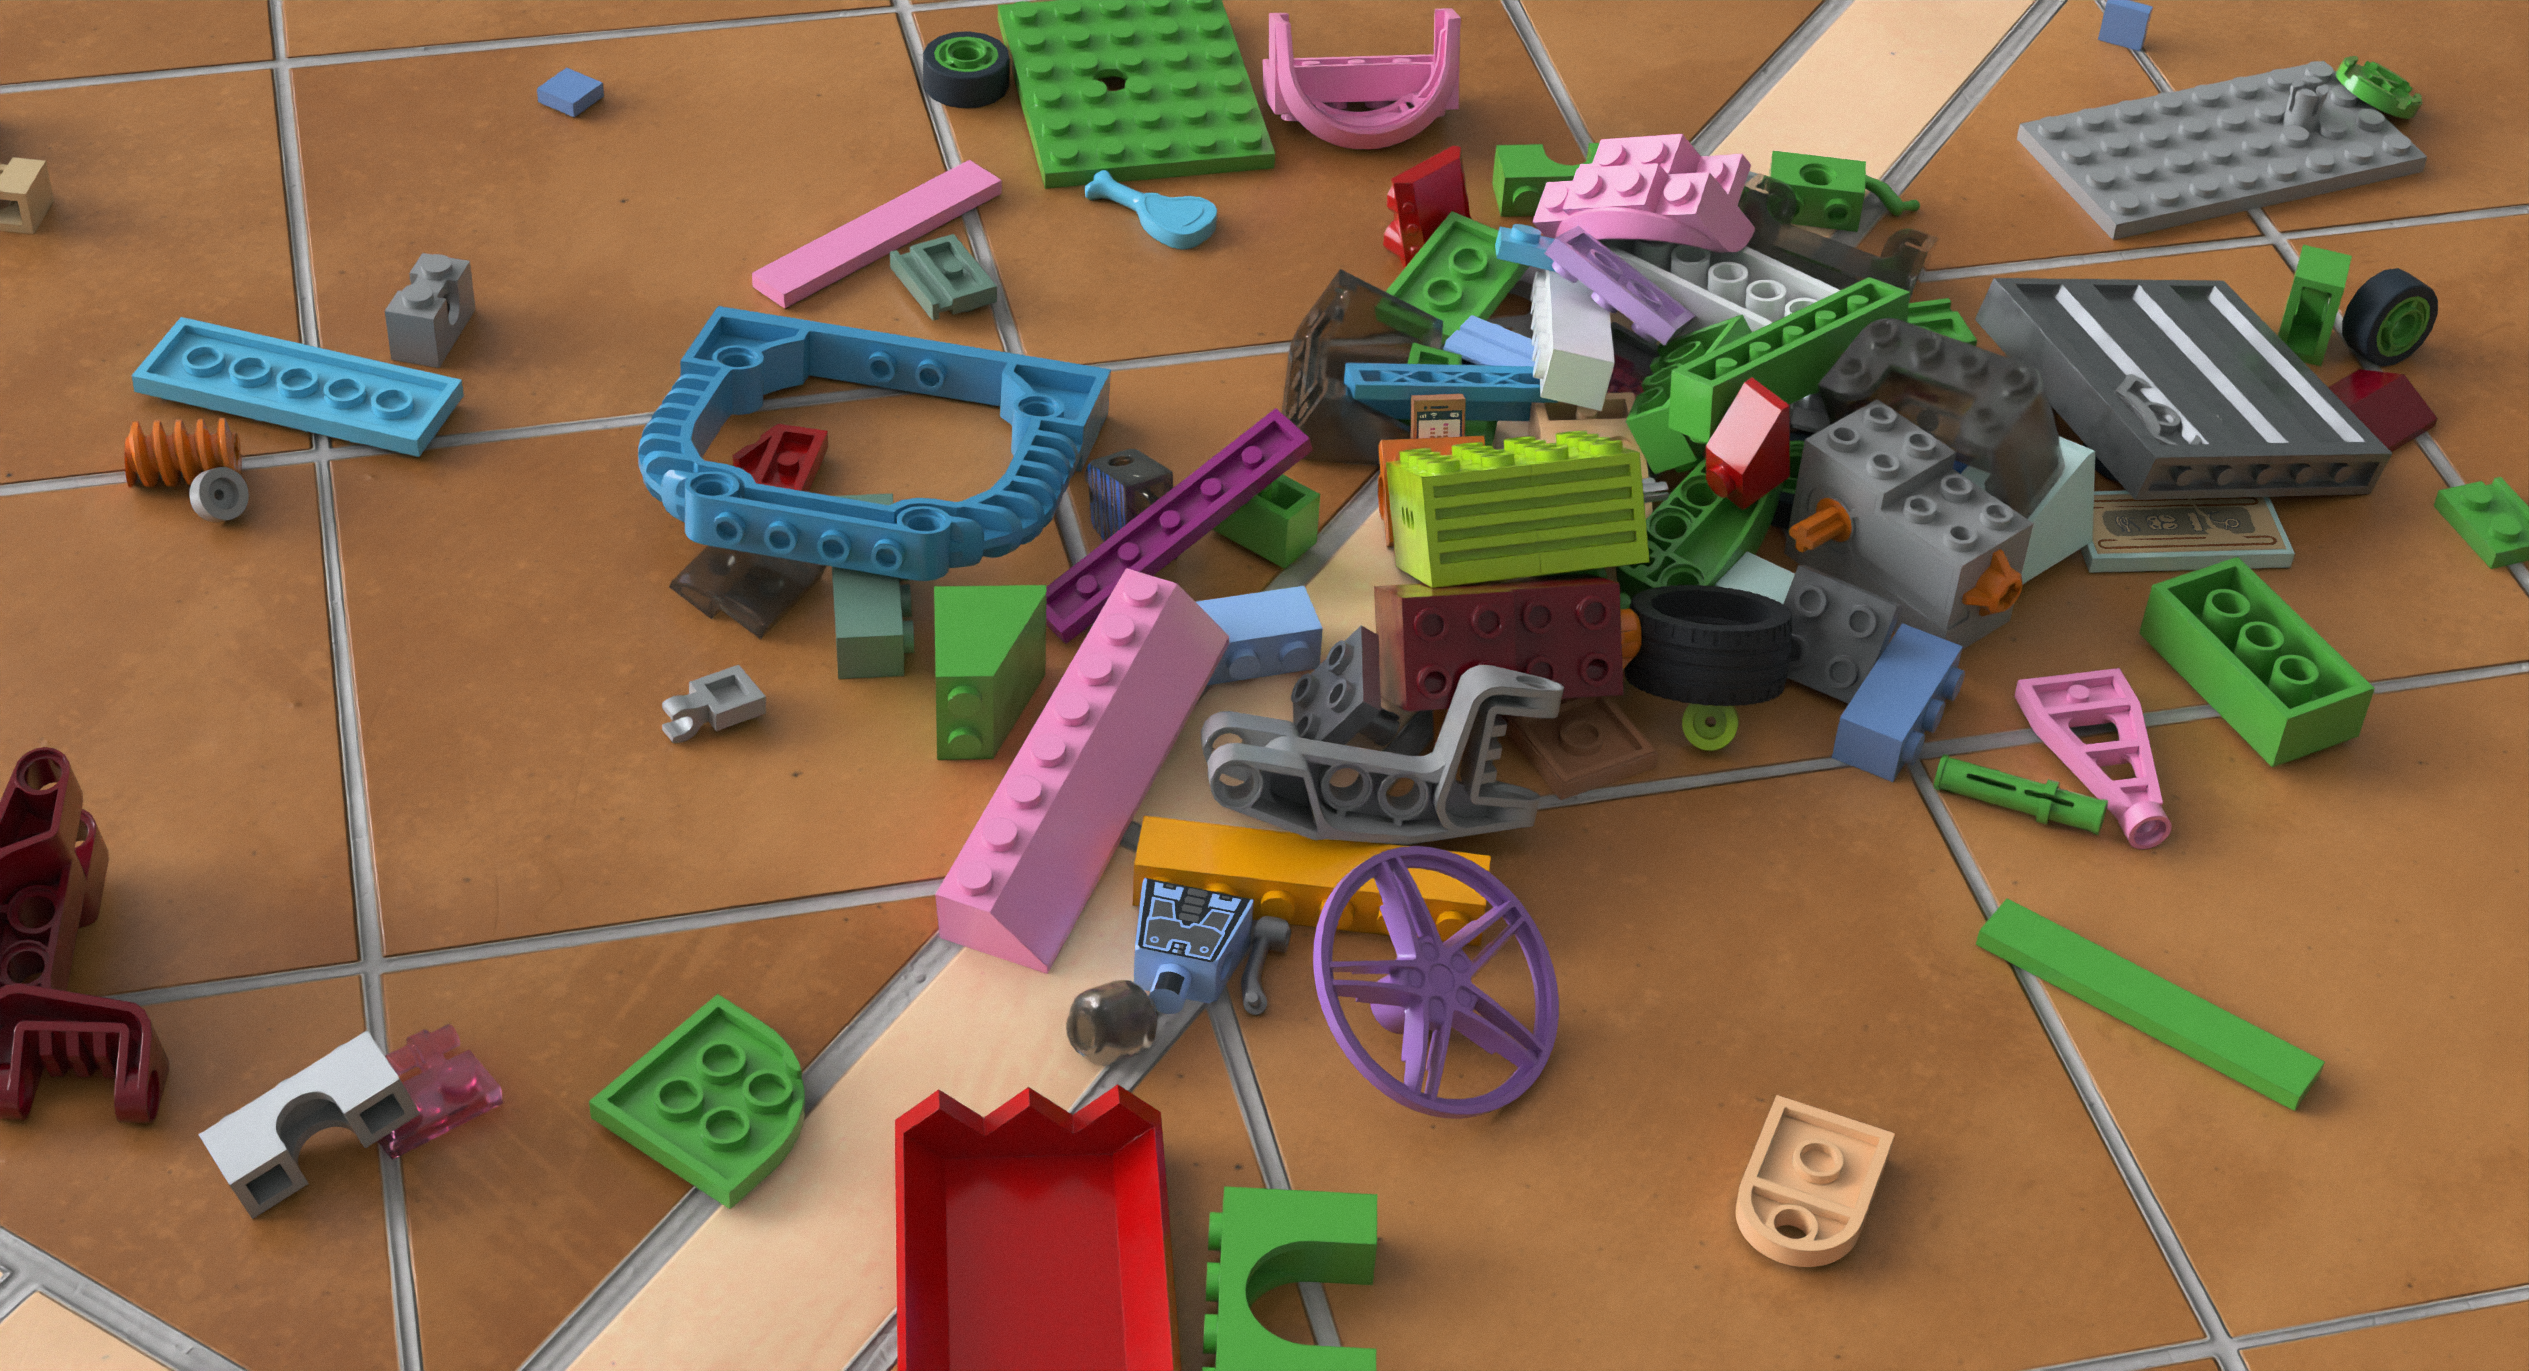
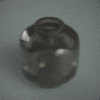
[1066,979,1158,1066]

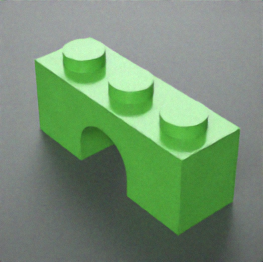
[1492,143,1600,217]

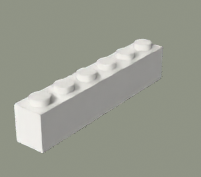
[1530,270,1615,411]

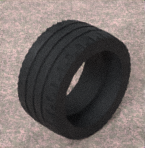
[1624,585,1793,706]

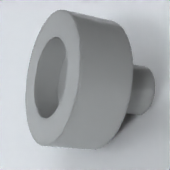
[189,467,249,523]

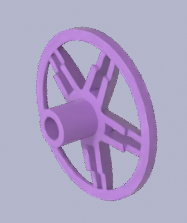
[1313,846,1559,1119]

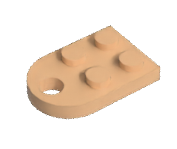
[1735,1095,1895,1267]

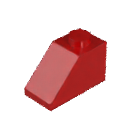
[1706,377,1790,510]

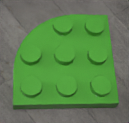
[589,994,805,1209]

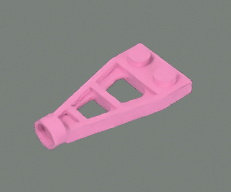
[2014,668,2172,849]

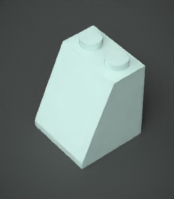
[1961,417,2095,584]

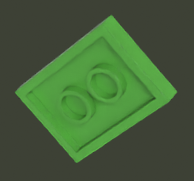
[1375,211,1530,347]

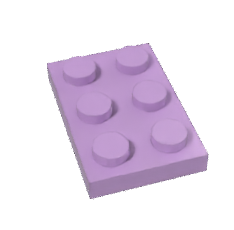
[1544,226,1696,346]

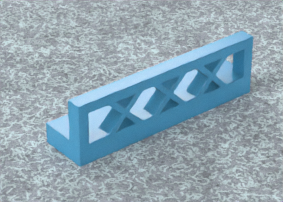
[1342,363,1558,421]

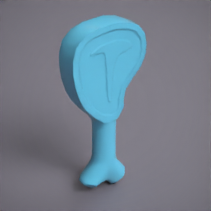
[1085,170,1218,250]

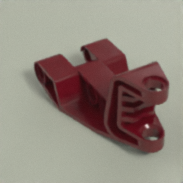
[0,747,169,1123]

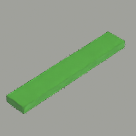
[1976,898,2325,1111]

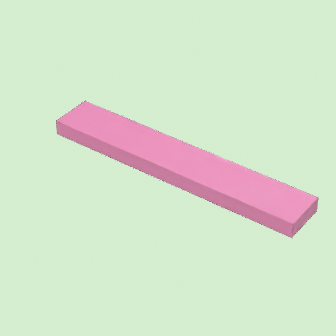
[752,160,1002,309]

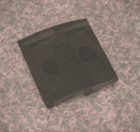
[669,546,827,640]

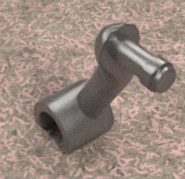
[1241,916,1291,1016]

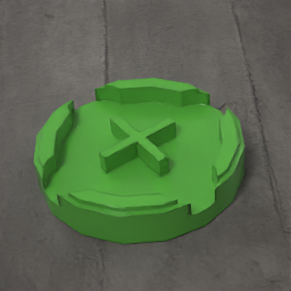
[2336,56,2422,119]

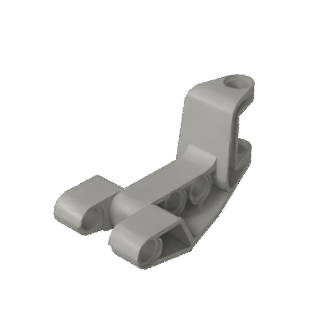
[1201,665,1564,845]

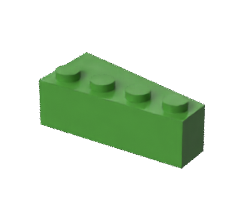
[1626,314,1752,474]

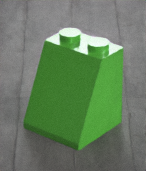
[934,585,1046,760]

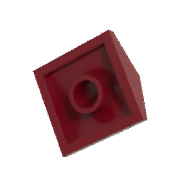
[2328,369,2438,452]

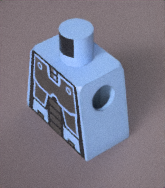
[1134,878,1254,1014]

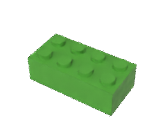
[2139,557,2375,767]

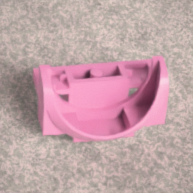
[1532,134,1755,253]

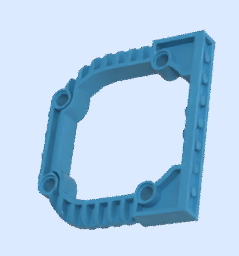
[638,306,1111,581]

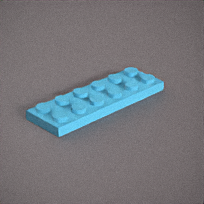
[131,317,464,457]

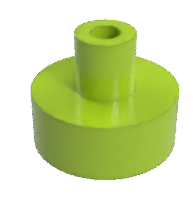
[1682,703,1739,751]

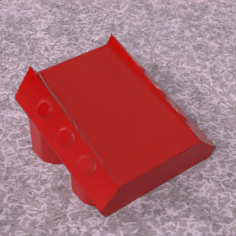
[1383,146,1472,269]

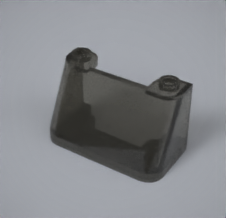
[1738,173,1939,303]
[1282,269,1445,466]

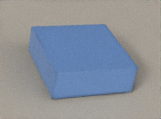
[2098,0,2153,51]
[537,68,604,117]

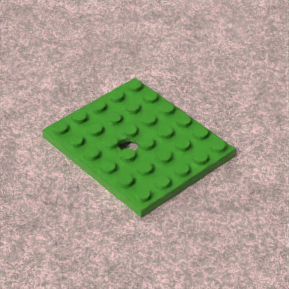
[997,0,1275,189]

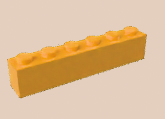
[1132,816,1491,946]

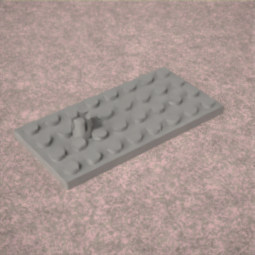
[2017,61,2427,240]

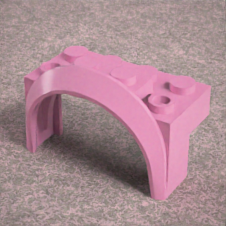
[1263,8,1461,150]

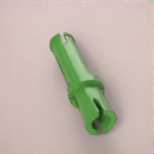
[1934,754,2108,835]

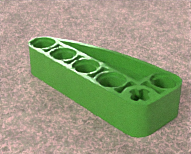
[1616,457,1784,600]

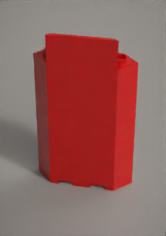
[895,1084,1182,1371]

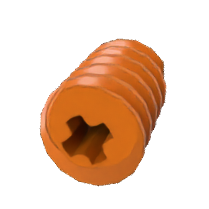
[124,418,242,488]

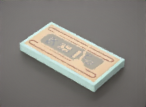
[2080,491,2295,573]

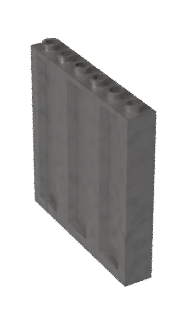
[1975,278,2393,500]

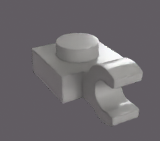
[662,665,766,743]

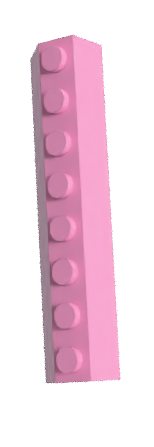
[935,568,1229,974]

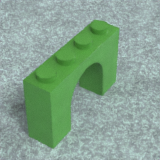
[1202,1186,1377,1371]

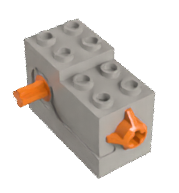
[1784,399,2034,650]

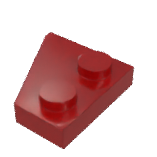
[732,424,829,492]

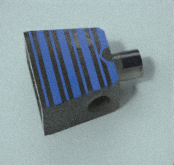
[1084,449,1177,560]

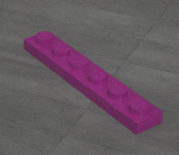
[1046,408,1313,644]

